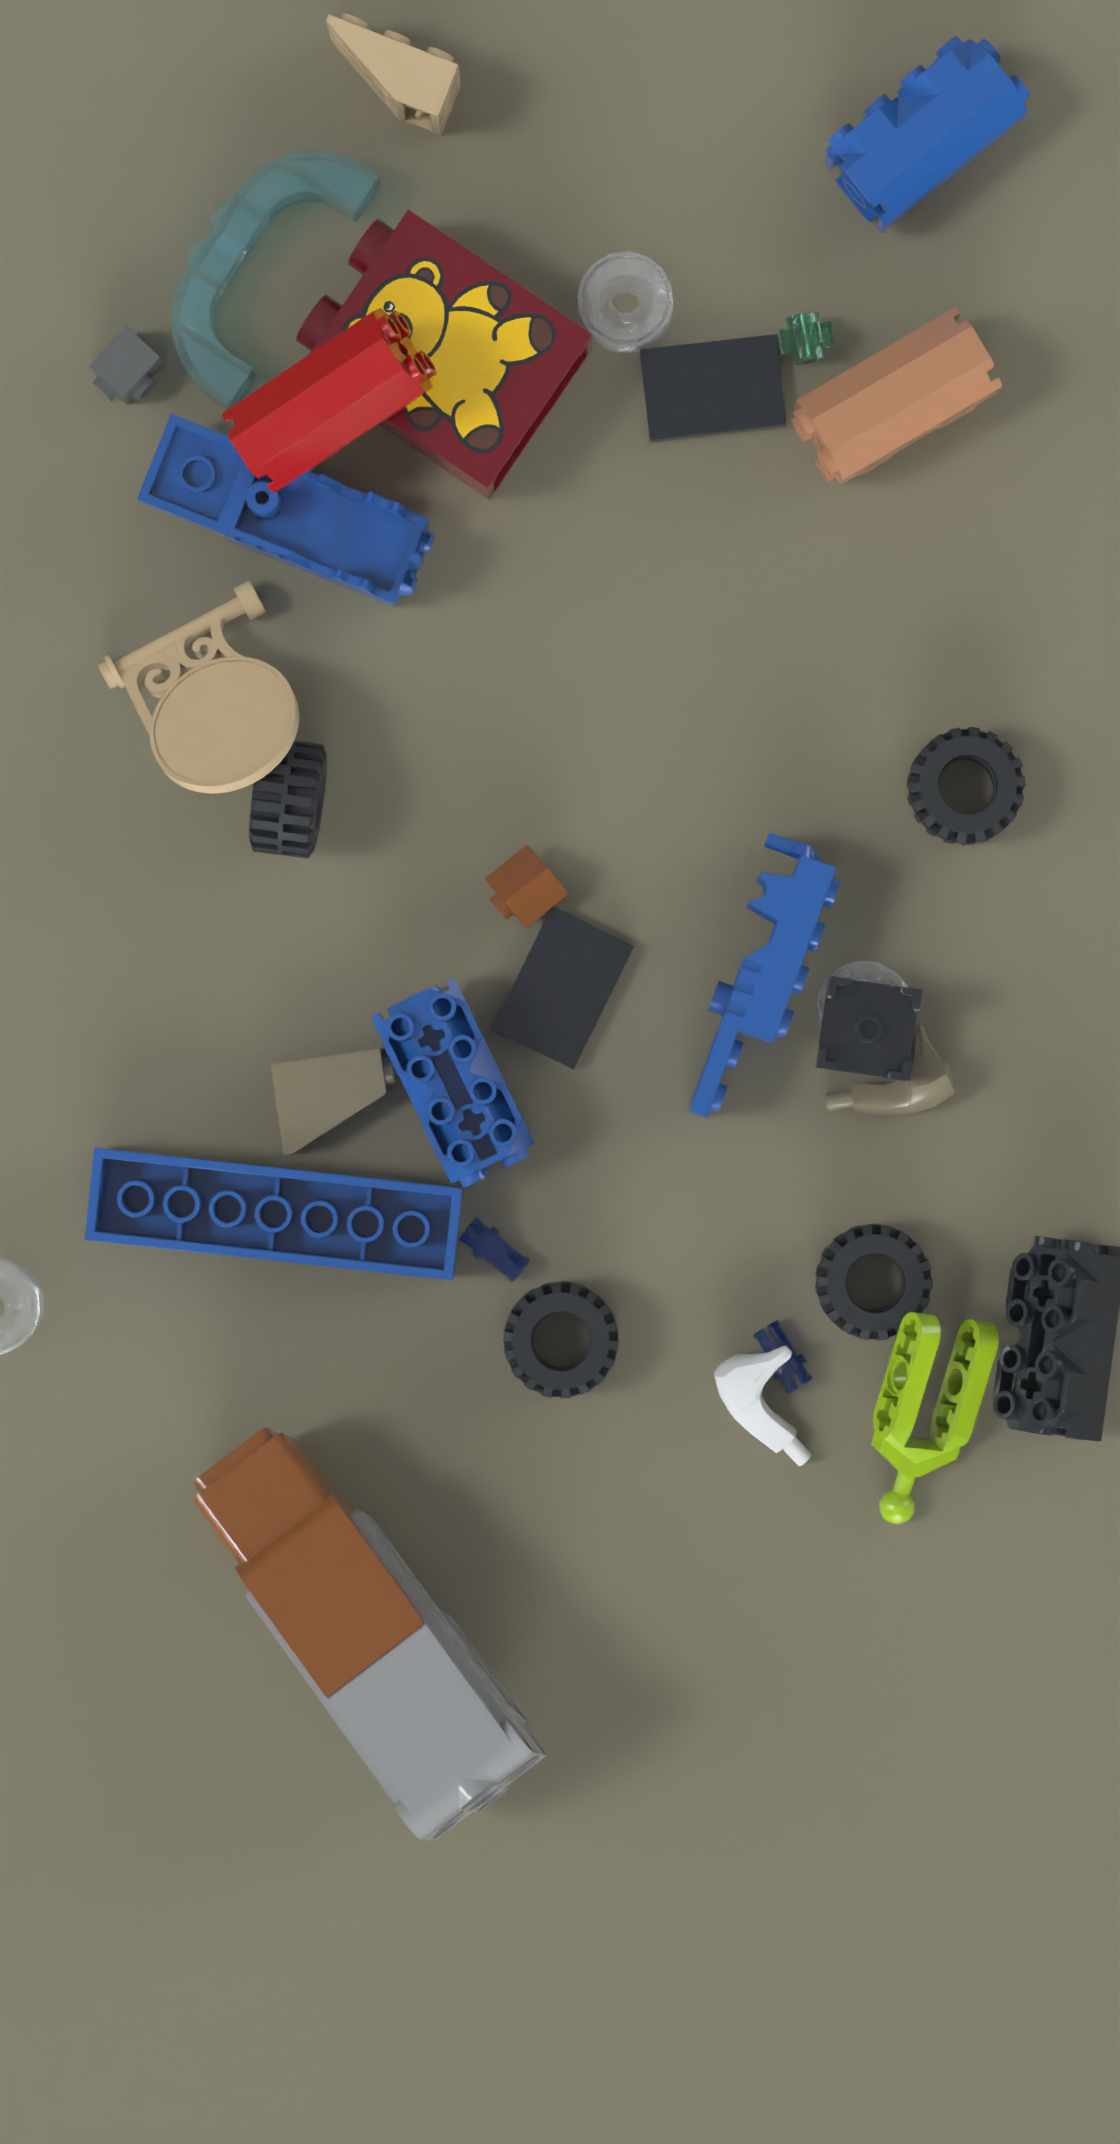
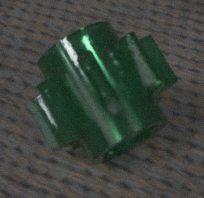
[776,312,835,365]

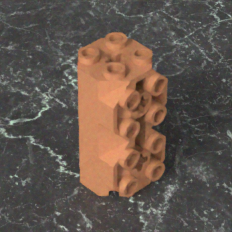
[791,307,1002,485]

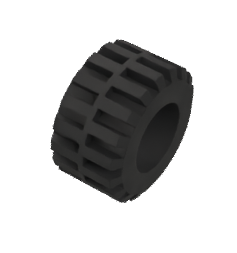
[906,727,1026,845]
[249,741,327,859]
[815,1224,933,1341]
[503,1281,619,1399]

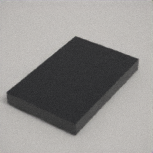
[640,334,786,443]
[492,907,634,1070]

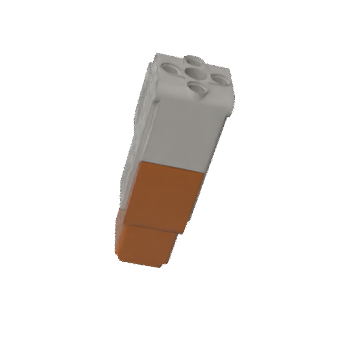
[193,1428,547,1841]

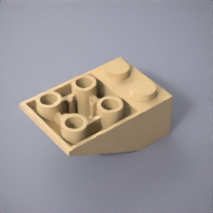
[326,13,461,136]

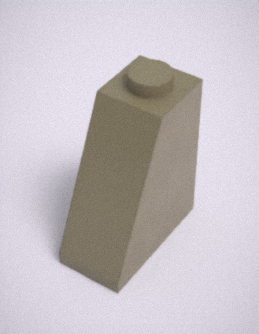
[271,1048,395,1155]

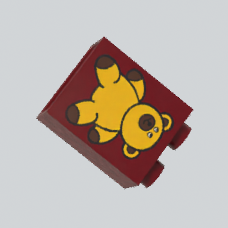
[296,209,592,500]

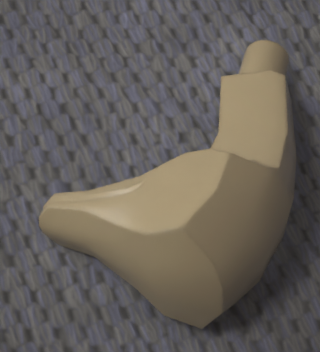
[826,1025,956,1116]

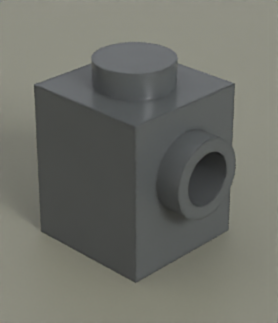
[89,326,164,404]

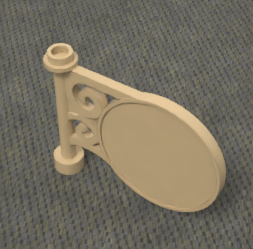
[98,580,299,794]

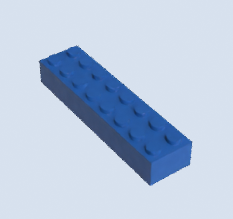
[84,1148,464,1280]

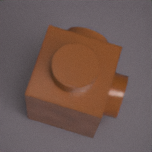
[485,844,568,929]

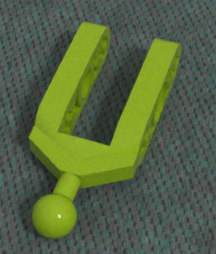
[871,1312,999,1525]

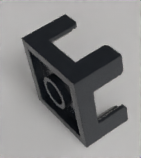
[815,976,923,1082]

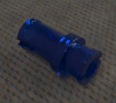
[458,1217,530,1283]
[753,1320,813,1394]

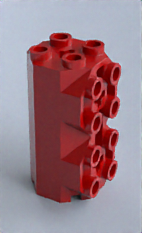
[222,308,437,493]

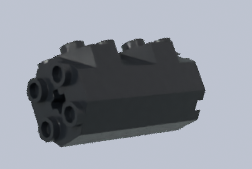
[993,1235,1120,1441]

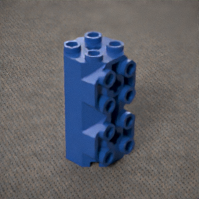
[825,36,1030,233]
[371,977,535,1188]

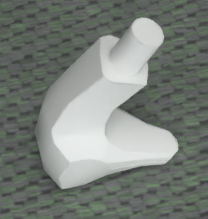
[714,1346,812,1466]

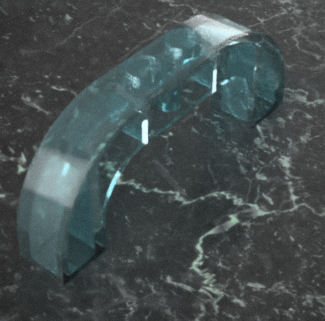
[171,151,381,410]

